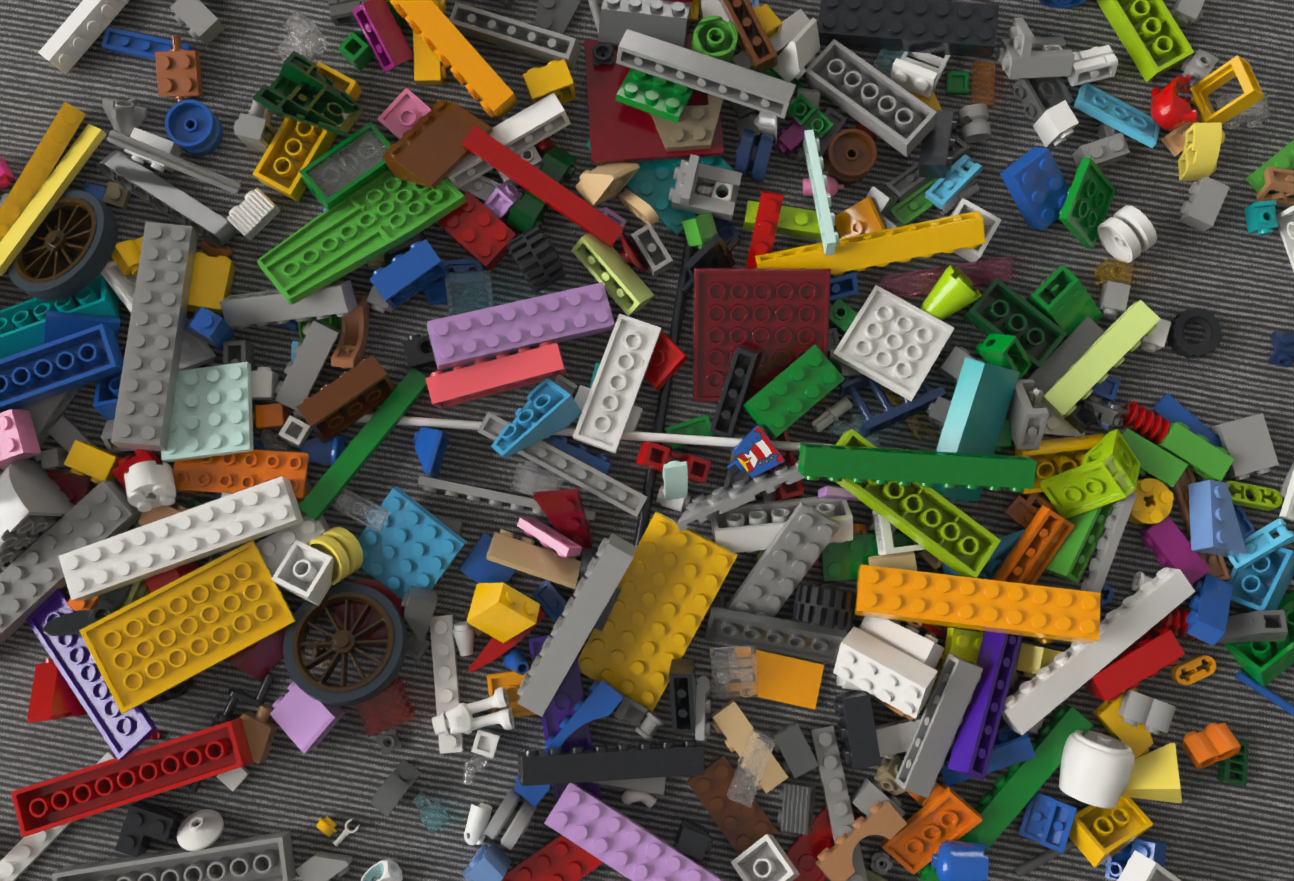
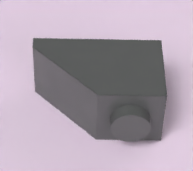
[401,586,437,641]

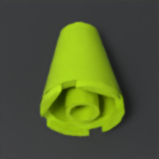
[919,264,982,321]

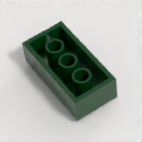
[962,277,1067,372]

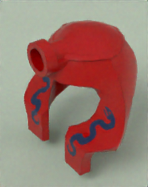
[1151,74,1197,130]

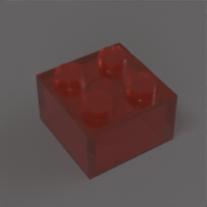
[355,674,416,737]

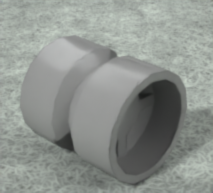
[959,103,992,143]

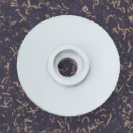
[177,809,224,851]

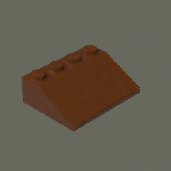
[382,100,493,189]

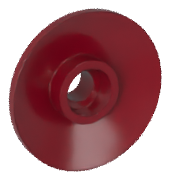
[620,233,647,272]

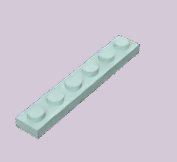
[803,130,839,256]

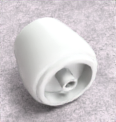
[1059,730,1135,809]

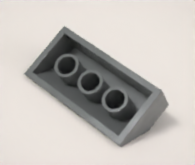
[598,0,691,48]

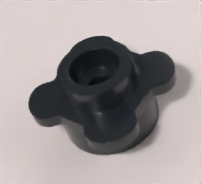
[592,44,614,66]

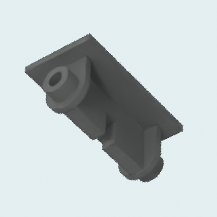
[1080,394,1130,427]

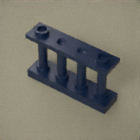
[838,375,947,438]

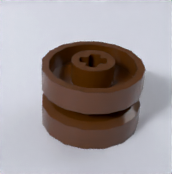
[824,128,877,185]

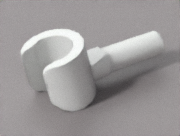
[333,818,360,846]

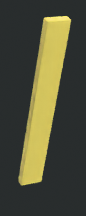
[0,124,106,276]

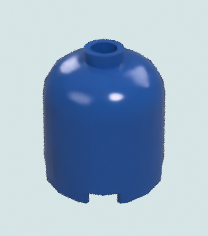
[931,840,989,881]

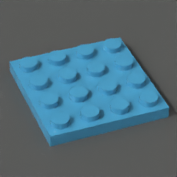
[357,486,467,600]

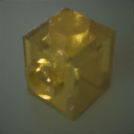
[1095,258,1134,286]

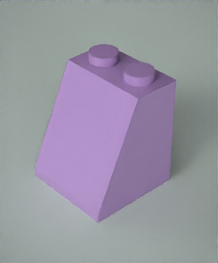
[270,681,346,754]

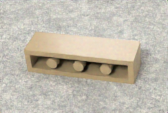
[711,699,788,793]

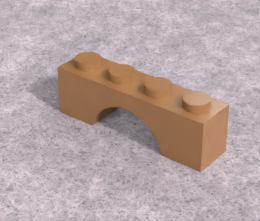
[816,800,907,881]

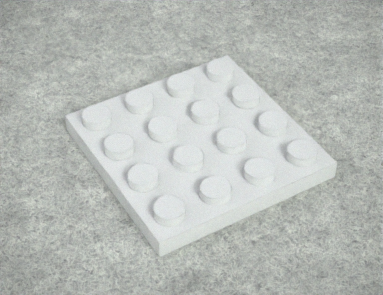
[832,285,954,401]

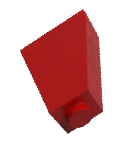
[27,658,88,722]

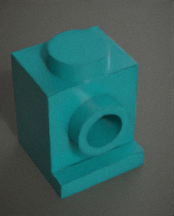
[1244,200,1278,236]

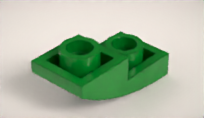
[787,93,835,141]

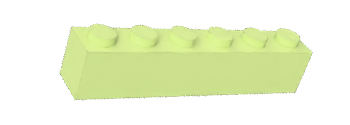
[1042,300,1160,416]

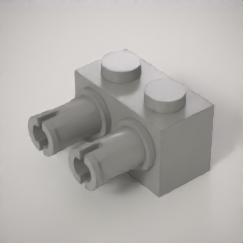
[234,100,277,152]

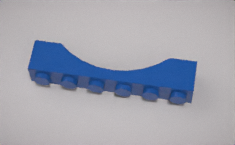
[514,678,624,807]

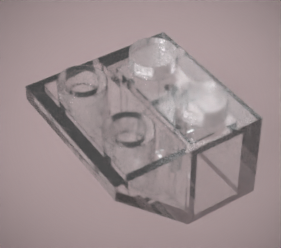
[710,645,758,699]

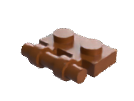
[1003,492,1060,529]

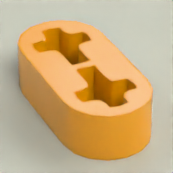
[1171,654,1216,685]

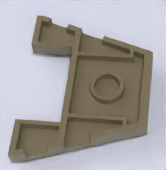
[650,94,724,151]

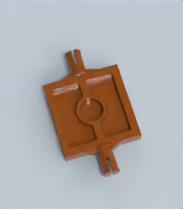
[155,35,203,102]

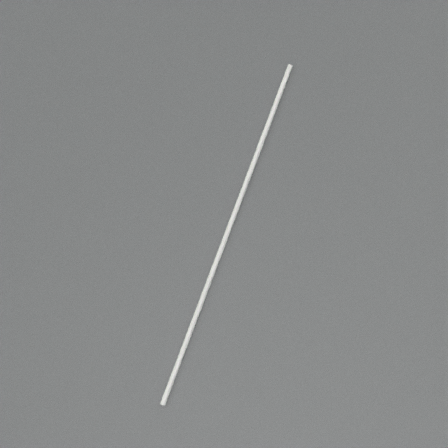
[293,410,908,451]

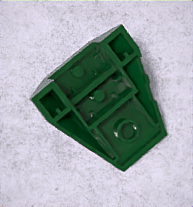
[253,51,364,136]

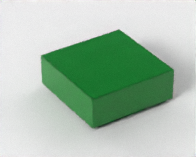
[945,71,969,95]

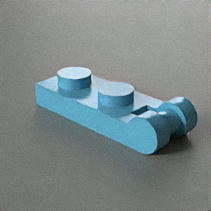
[925,154,983,210]
[1227,518,1294,572]

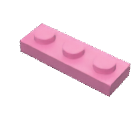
[517,517,583,558]

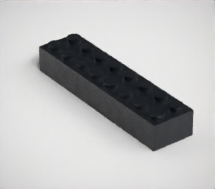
[818,0,999,58]

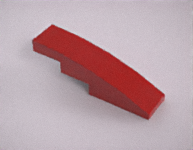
[468,608,547,672]

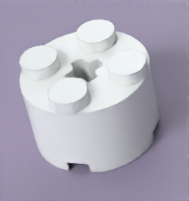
[124,460,176,512]

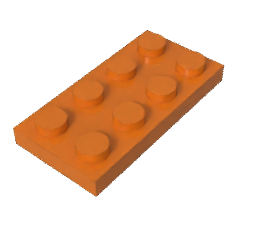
[881,786,982,875]

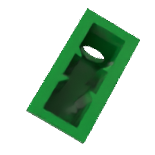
[975,333,1032,380]

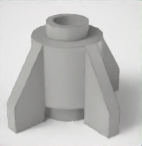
[102,98,147,135]

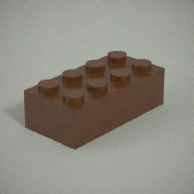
[297,355,395,444]

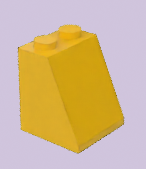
[466,583,540,643]

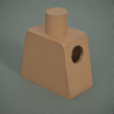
[240,704,277,764]

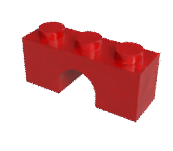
[635,441,711,484]

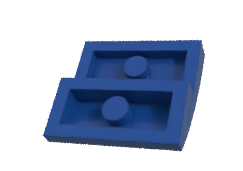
[459,532,516,584]
[1018,792,1077,853]

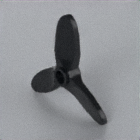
[43,584,132,637]

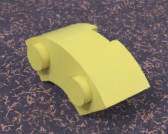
[1178,122,1225,181]
[1016,643,1062,678]

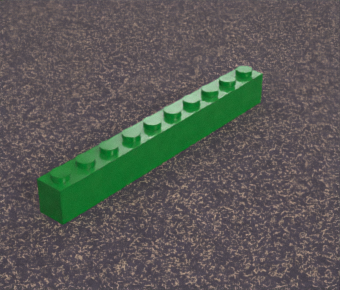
[798,443,1037,492]
[918,704,1093,881]

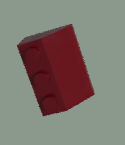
[227,626,288,681]

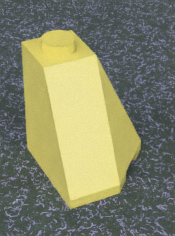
[1122,743,1182,803]

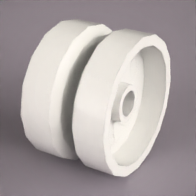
[1097,205,1157,264]

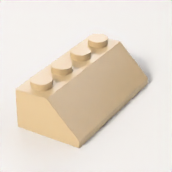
[486,529,581,589]

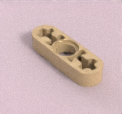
[618,189,659,226]

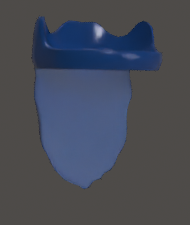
[301,435,348,466]

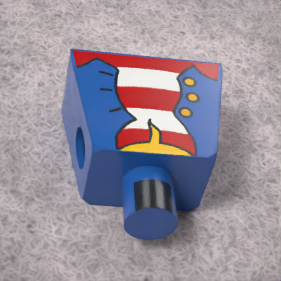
[727,424,785,478]

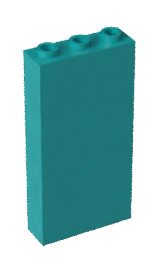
[930,357,1020,504]

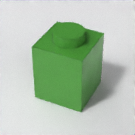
[682,213,718,249]

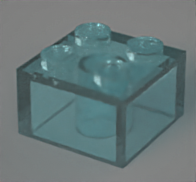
[445,270,495,316]

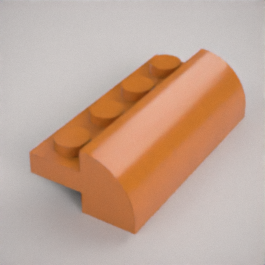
[991,505,1075,585]

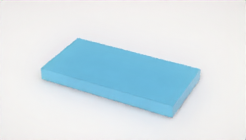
[1074,83,1160,148]

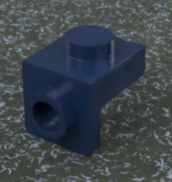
[1268,330,1294,367]

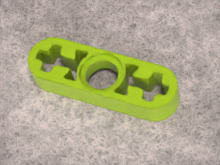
[1225,481,1282,511]

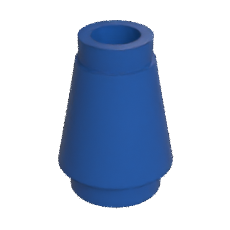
[503,648,529,675]

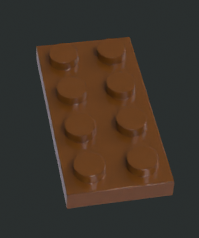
[687,754,777,855]

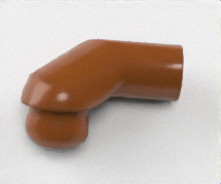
[200,240,233,257]

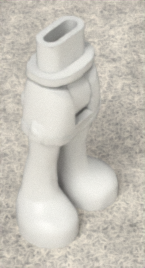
[432,686,515,735]

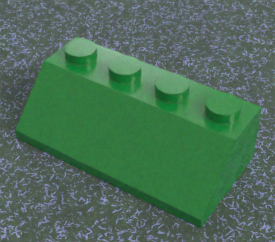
[1225,590,1294,687]

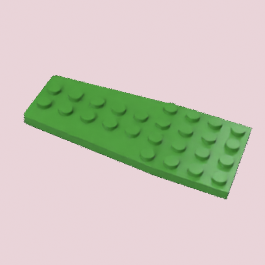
[257,169,466,305]

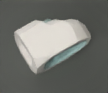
[361,859,403,881]

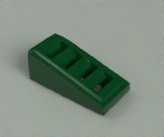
[1217,737,1249,787]

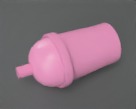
[803,176,844,196]

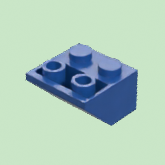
[1105,836,1167,881]

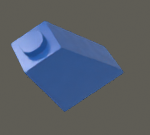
[184,307,234,352]

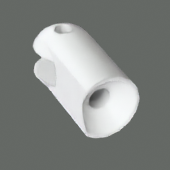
[464,803,492,845]

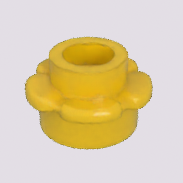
[316,816,337,837]

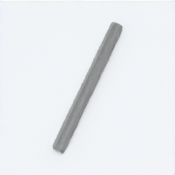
[108,130,241,194]

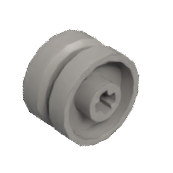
[484,788,538,851]

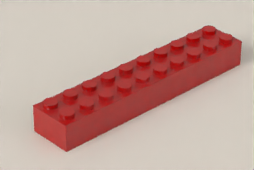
[10,718,253,838]

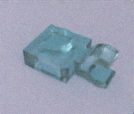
[412,791,451,834]

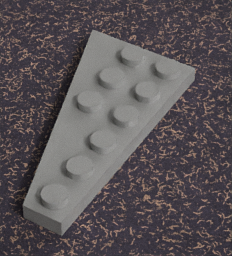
[677,460,805,532]

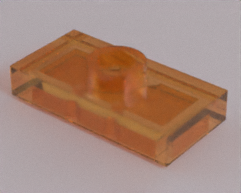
[970,62,995,107]

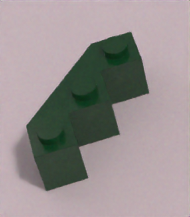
[506,145,578,233]

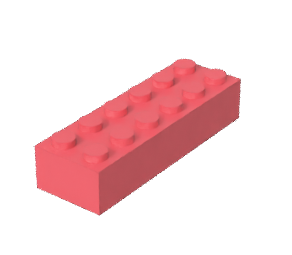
[425,341,567,409]

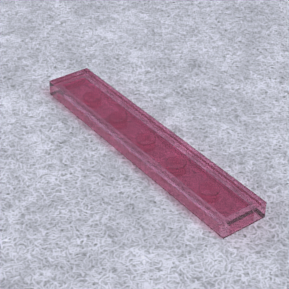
[880,256,1012,297]

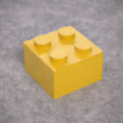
[523,59,576,105]

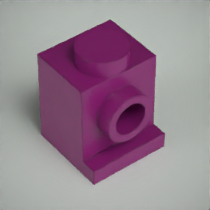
[774,118,806,157]

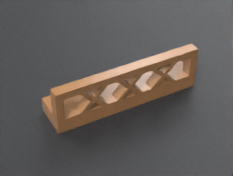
[1256,166,1294,206]

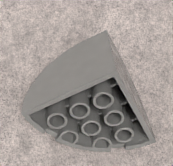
[0,460,74,571]

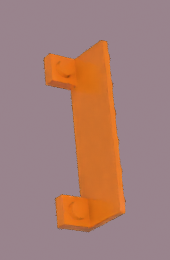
[173,450,310,501]

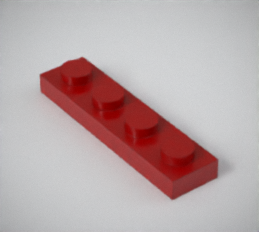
[745,190,784,268]

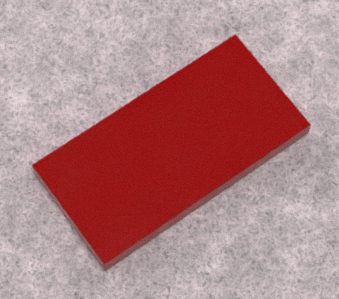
[785,805,859,881]

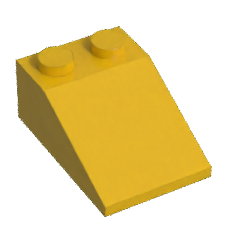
[1069,796,1154,868]

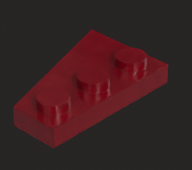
[533,488,593,549]

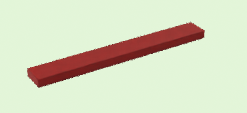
[461,125,624,247]

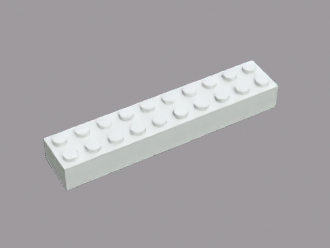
[59,476,304,601]

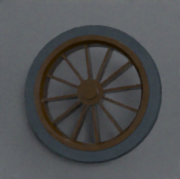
[7,190,118,301]
[283,583,408,706]

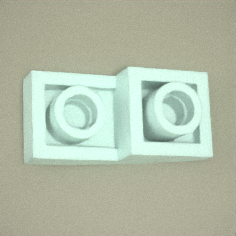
[663,461,688,500]

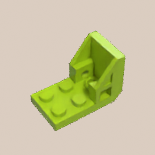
[1040,429,1141,519]

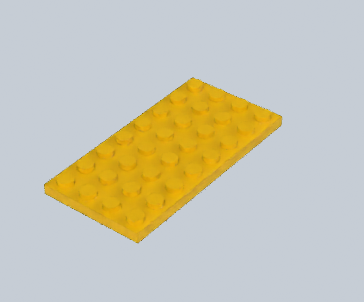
[578,511,738,712]
[79,540,296,714]

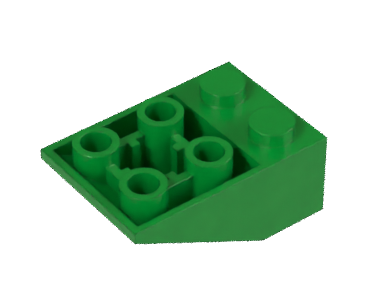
[1025,264,1103,339]

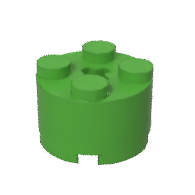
[691,16,738,63]

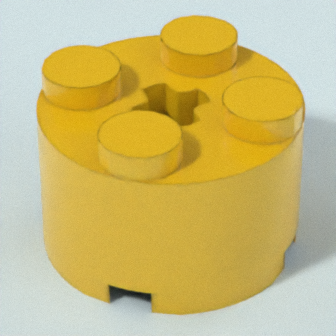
[1128,478,1174,524]

